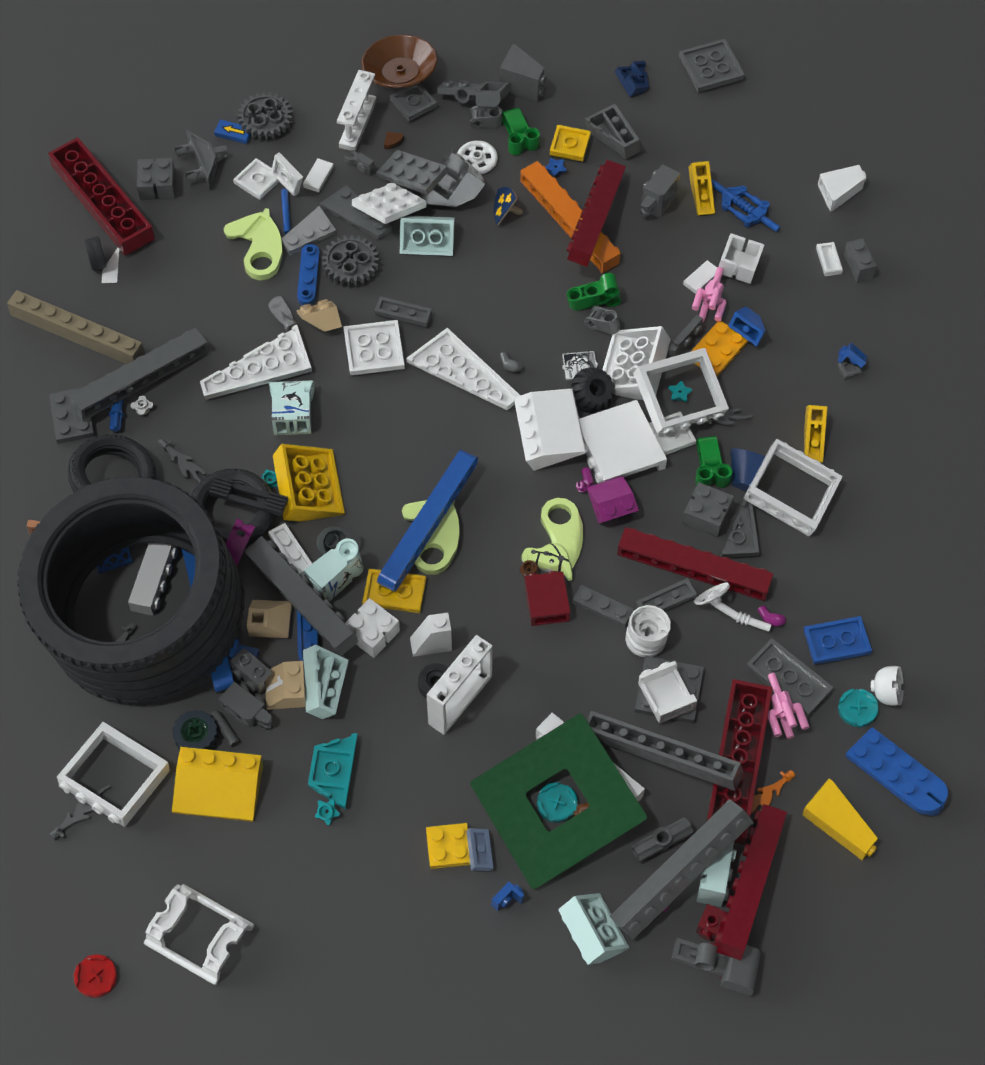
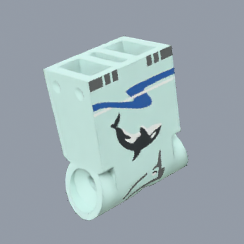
[268,380,315,435]
[304,538,364,602]

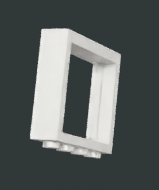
[633,348,729,434]
[743,439,843,537]
[427,635,493,735]
[57,722,170,827]

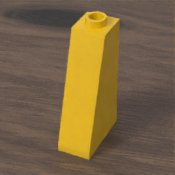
[802,778,878,860]

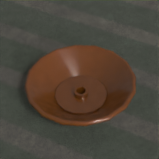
[361,34,438,89]

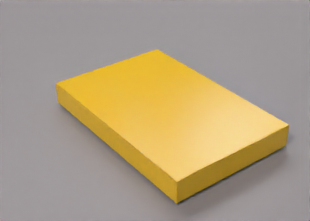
[362,569,426,613]

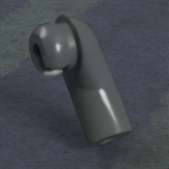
[499,352,523,372]

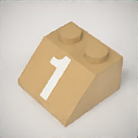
[265,661,306,710]

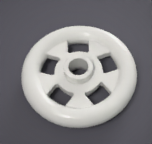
[458,141,498,174]

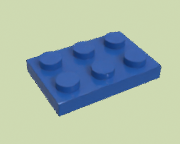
[803,616,872,665]

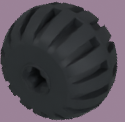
[570,367,615,413]

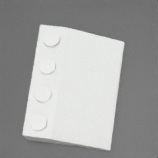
[603,326,671,400]
[514,389,586,471]

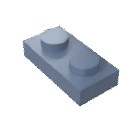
[466,828,493,871]

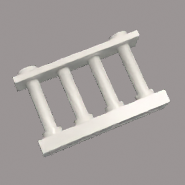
[337,70,377,151]

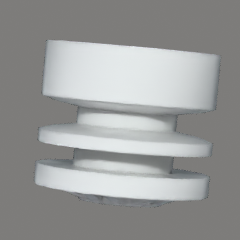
[625,605,671,657]

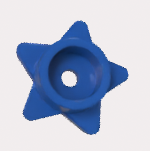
[545,158,567,177]

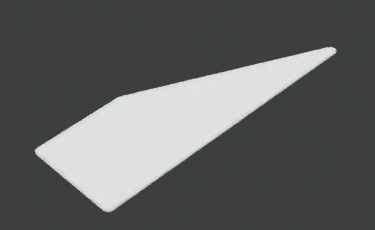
[102,248,119,283]

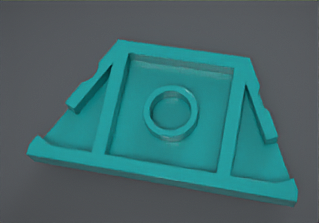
[308,733,358,809]

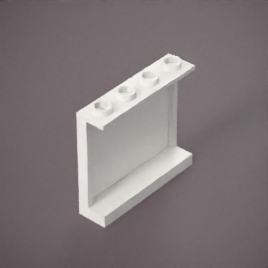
[579,400,667,484]

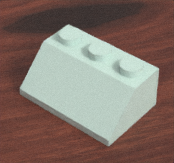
[400,216,455,256]
[558,893,630,965]

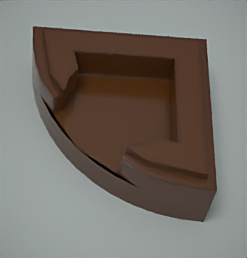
[384,132,404,149]

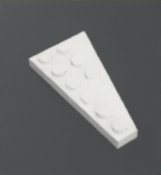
[200,324,312,400]
[406,328,521,410]

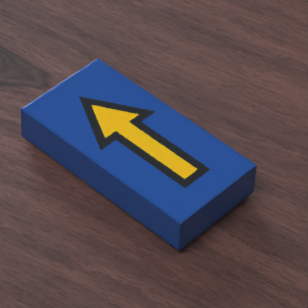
[214,119,251,144]

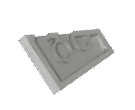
[281,206,336,256]

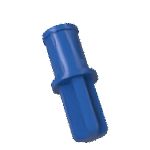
[109,400,124,433]

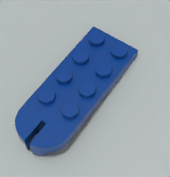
[845,727,948,815]

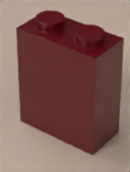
[524,571,570,626]

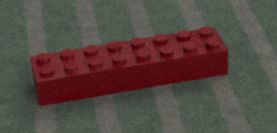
[48,137,155,256]
[706,679,772,844]

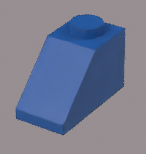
[728,306,766,346]

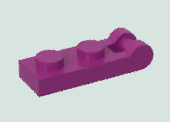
[225,518,255,566]

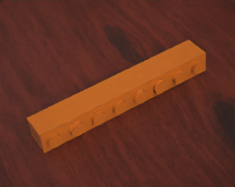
[520,161,621,274]

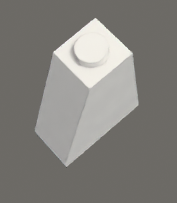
[818,165,866,211]
[410,613,452,657]

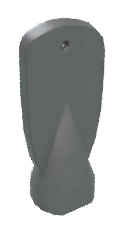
[268,296,298,332]

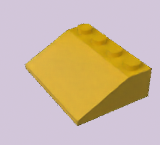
[273,444,345,522]
[172,747,263,822]

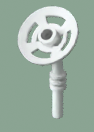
[694,583,771,632]

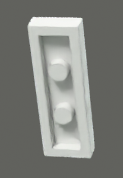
[268,523,312,577]

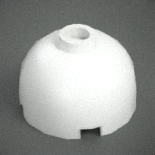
[871,666,904,706]

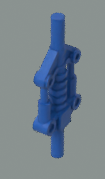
[711,179,781,232]

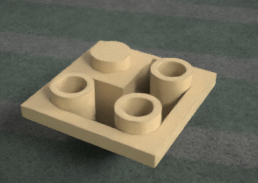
[296,299,342,332]
[247,600,292,638]

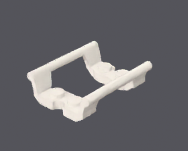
[144,884,254,985]

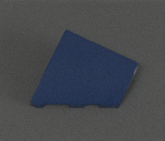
[614,61,649,97]
[730,448,765,492]

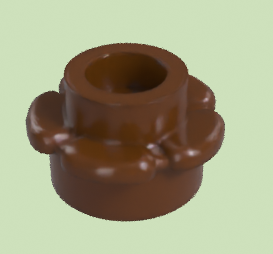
[519,560,538,578]

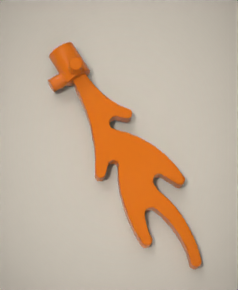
[751,770,795,814]

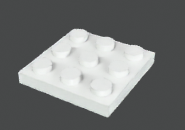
[352,183,426,224]
[344,320,405,376]

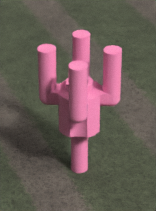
[692,267,727,322]
[768,673,810,739]

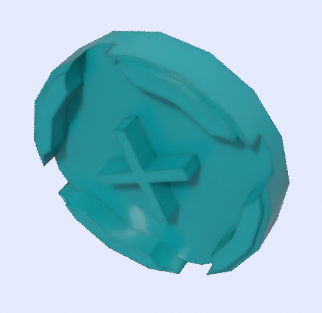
[838,689,878,728]
[537,782,578,823]

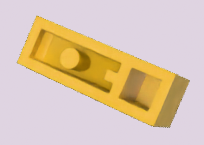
[688,161,715,216]
[804,405,827,463]

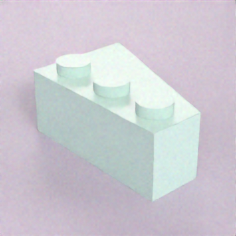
[303,645,348,719]
[696,842,736,907]

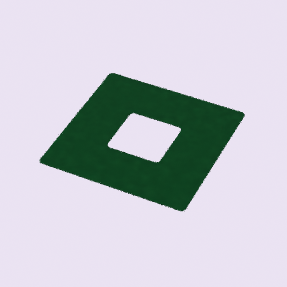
[470,714,647,889]

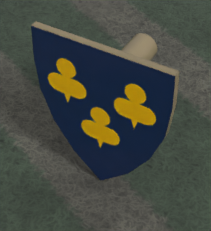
[494,187,523,226]

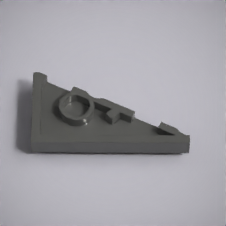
[721,500,759,558]

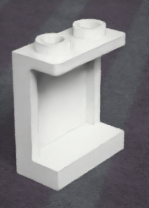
[638,661,697,724]

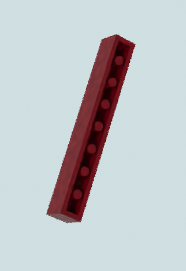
[566,159,626,267]
[617,527,773,602]
[715,804,787,961]

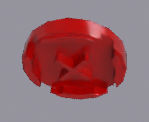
[74,954,117,998]

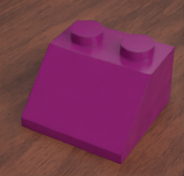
[587,476,639,524]

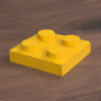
[549,125,591,162]
[426,823,470,869]

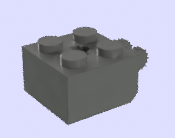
[640,164,680,217]

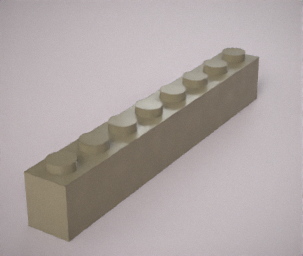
[7,290,145,364]

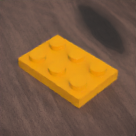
[691,321,748,377]

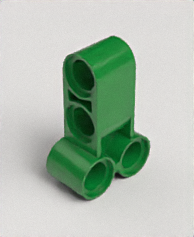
[502,107,540,155]
[567,273,621,311]
[695,436,732,488]

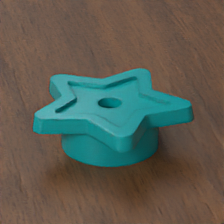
[668,381,692,402]
[261,469,278,489]
[315,799,340,825]

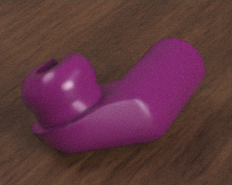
[576,467,594,493]
[757,605,786,626]

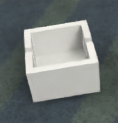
[719,233,764,284]
[345,598,400,658]

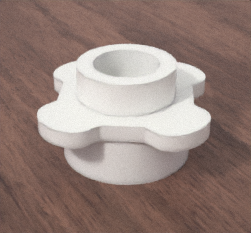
[131,396,153,415]

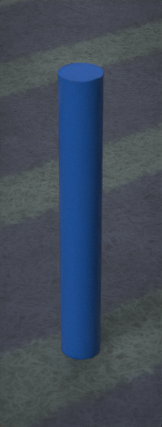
[281,189,291,235]

